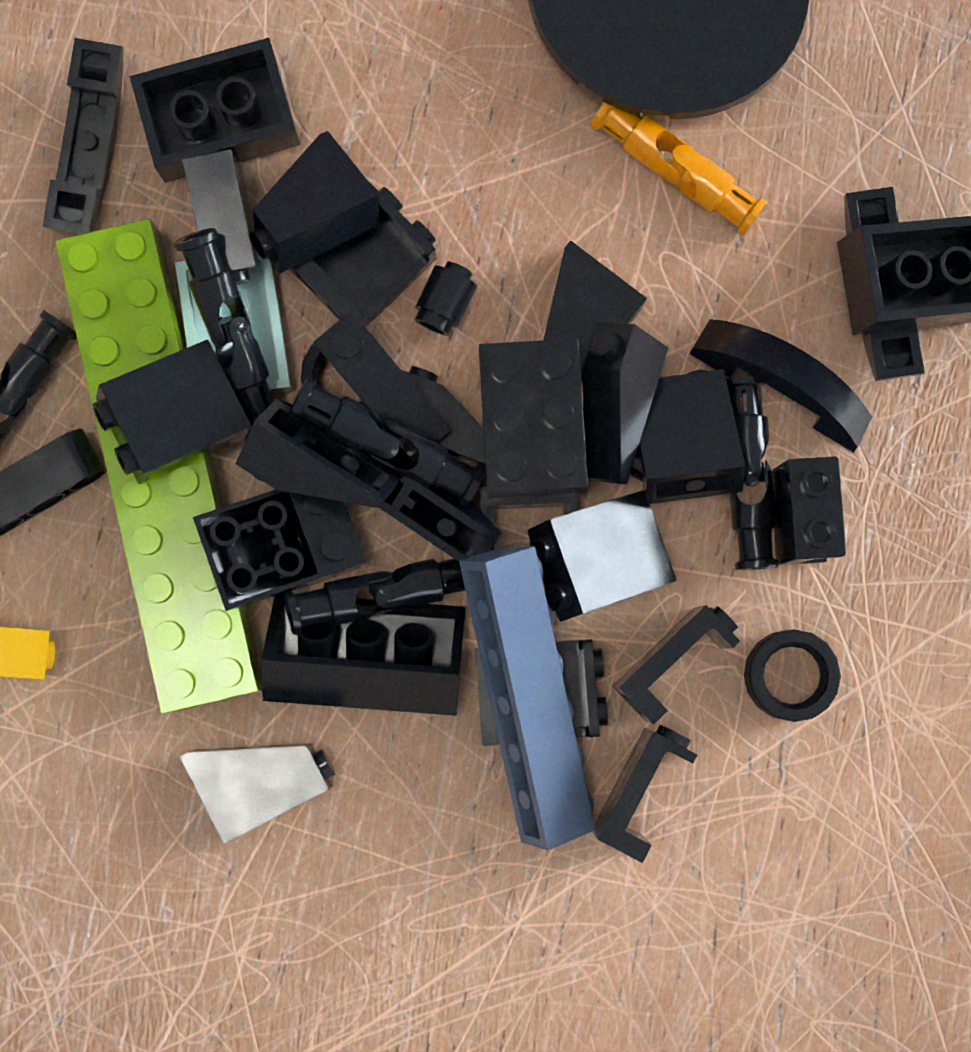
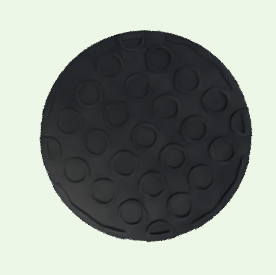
[528,0,809,120]

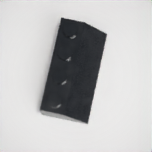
[261,594,465,716]

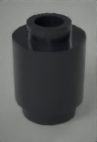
[414,261,477,336]

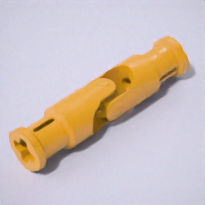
[590,102,768,236]

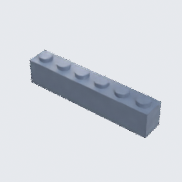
[459,545,595,850]

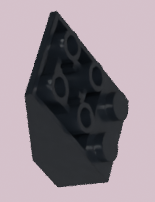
[193,490,366,611]

